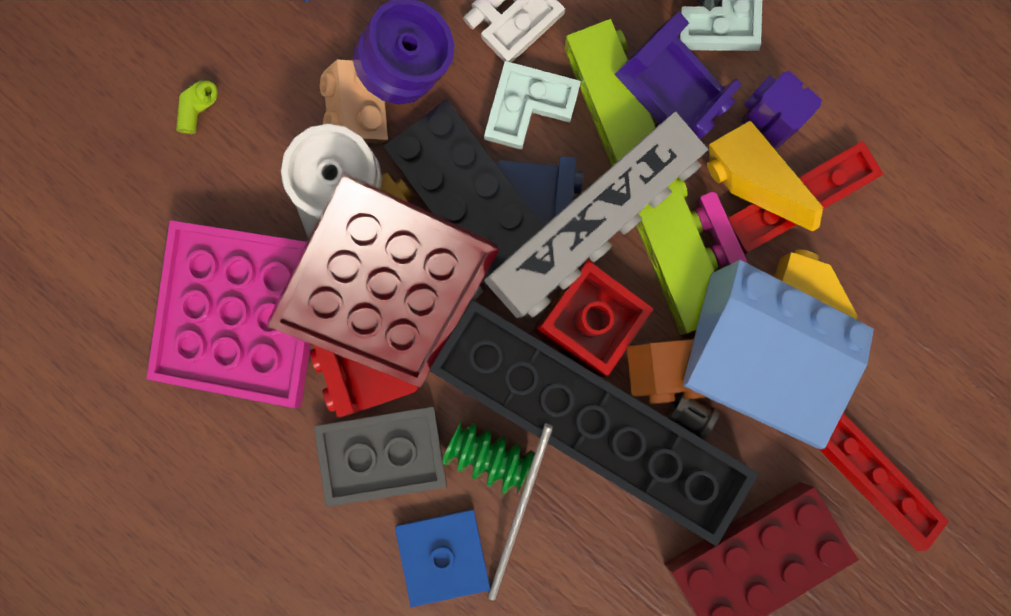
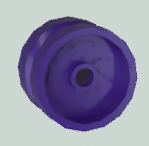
[353,0,454,105]

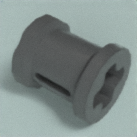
[667,392,720,440]

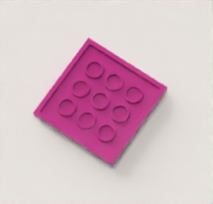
[146,220,311,408]

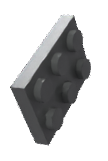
[314,406,447,507]

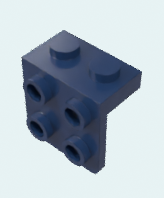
[496,157,583,227]

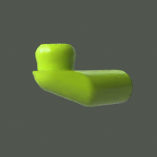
[176,80,218,134]

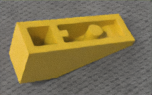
[707,121,823,232]

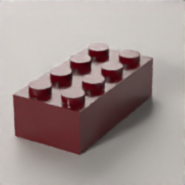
[664,482,858,616]

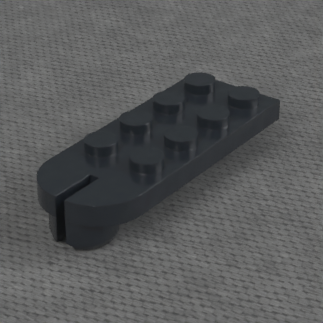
[384,99,543,291]

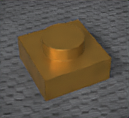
[381,173,414,202]

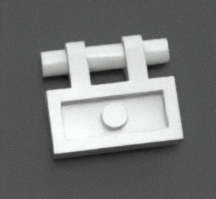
[463,0,565,63]

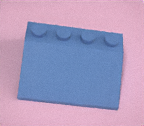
[682,260,874,449]

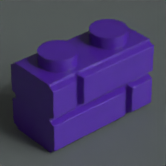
[742,71,822,149]

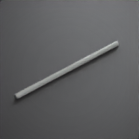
[488,424,553,600]

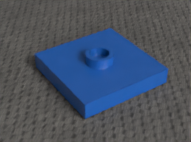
[395,508,491,607]

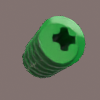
[442,420,535,495]

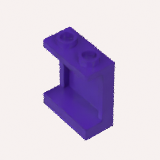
[615,11,742,139]

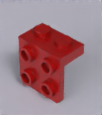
[310,345,419,418]

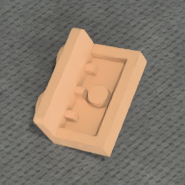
[320,59,388,144]

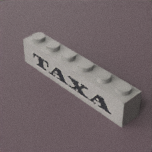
[484,111,708,318]

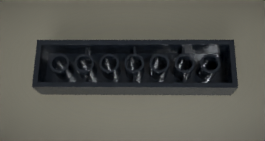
[429,300,759,546]

